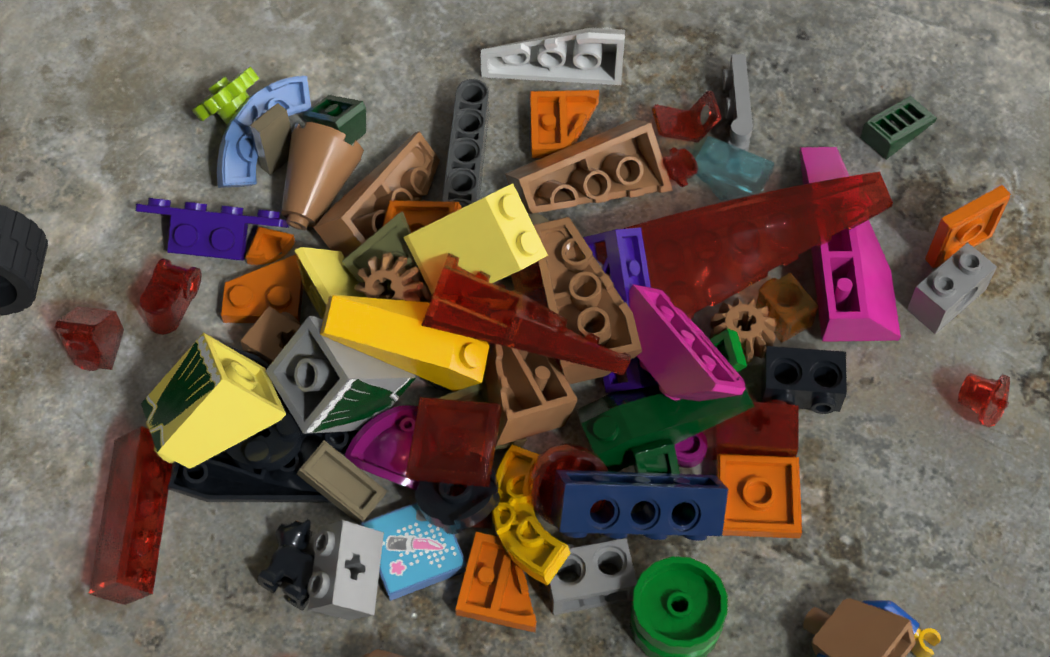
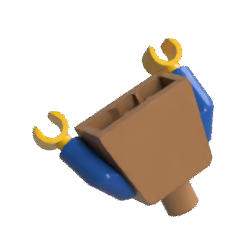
[803,598,941,657]

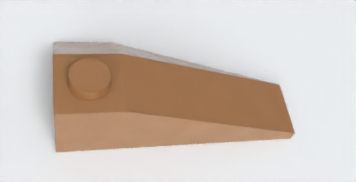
[313,131,440,258]
[533,217,642,385]

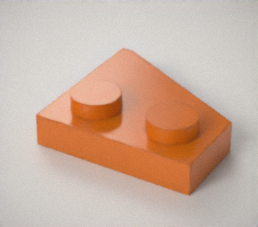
[455,532,537,633]

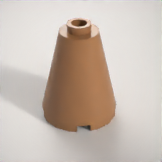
[281,122,364,230]

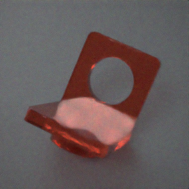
[651,90,721,143]

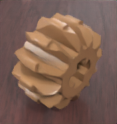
[354,252,423,302]
[709,297,776,365]

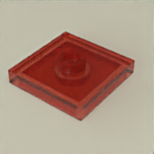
[405,397,502,487]

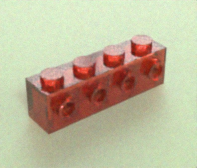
[89,426,173,605]

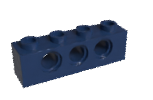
[550,470,728,541]

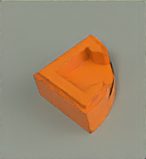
[246,226,295,265]

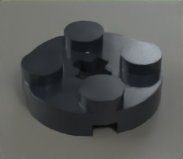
[225,395,303,472]
[415,451,500,534]

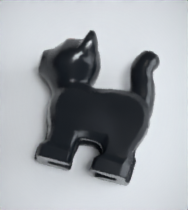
[257,519,315,611]

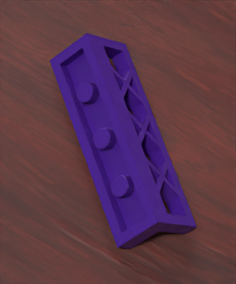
[583,228,658,393]

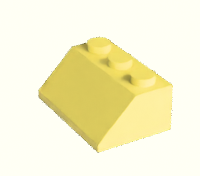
[295,247,366,320]

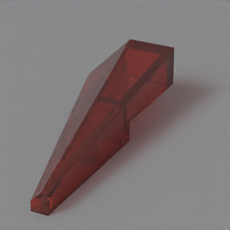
[421,253,631,375]

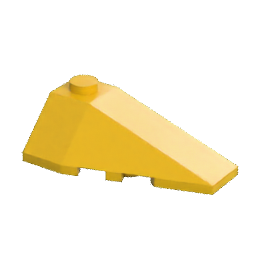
[320,295,489,392]

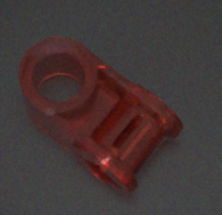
[140,258,202,335]

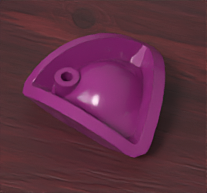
[345,405,438,491]

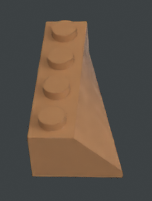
[505,119,673,214]

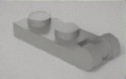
[722,54,753,157]

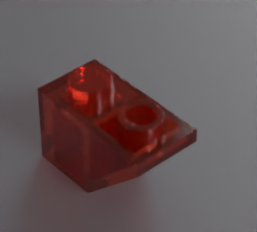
[54,306,124,371]

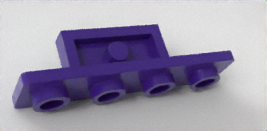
[135,198,289,261]

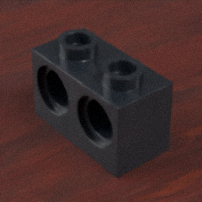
[761,346,847,414]

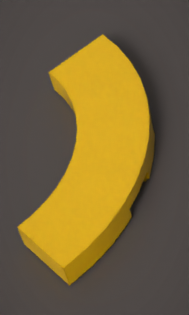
[491,444,570,586]

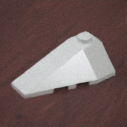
[481,28,625,85]

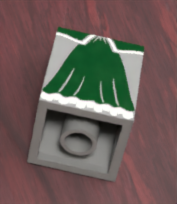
[265,316,416,434]

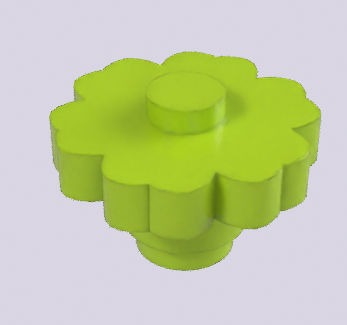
[192,66,259,126]

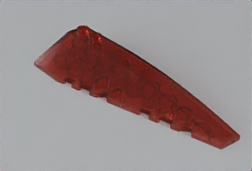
[511,171,893,374]

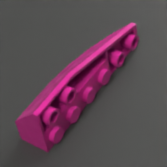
[799,147,901,342]

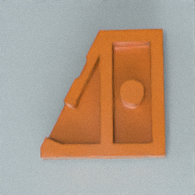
[530,90,599,158]
[221,254,303,323]

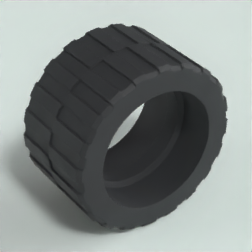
[0,205,48,316]

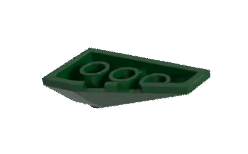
[577,384,754,472]

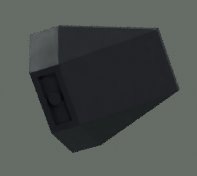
[167,345,358,503]

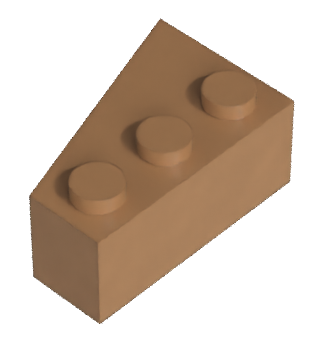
[483,306,578,446]

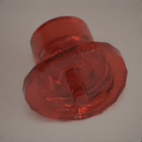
[958,373,1010,428]

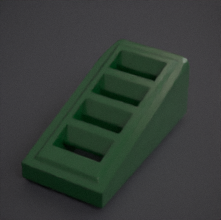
[860,96,937,160]

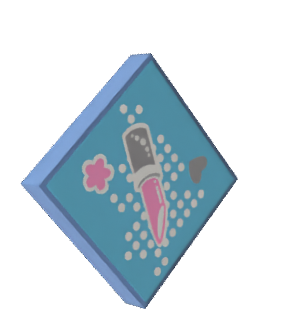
[361,502,467,601]

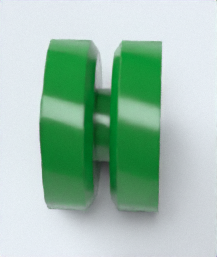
[630,556,728,657]

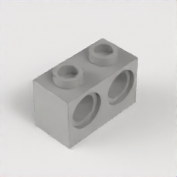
[547,537,637,615]

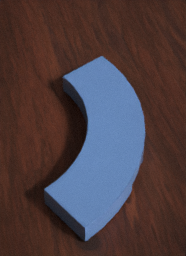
[217,75,311,188]

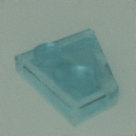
[692,136,775,223]

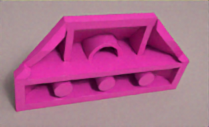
[629,284,746,401]

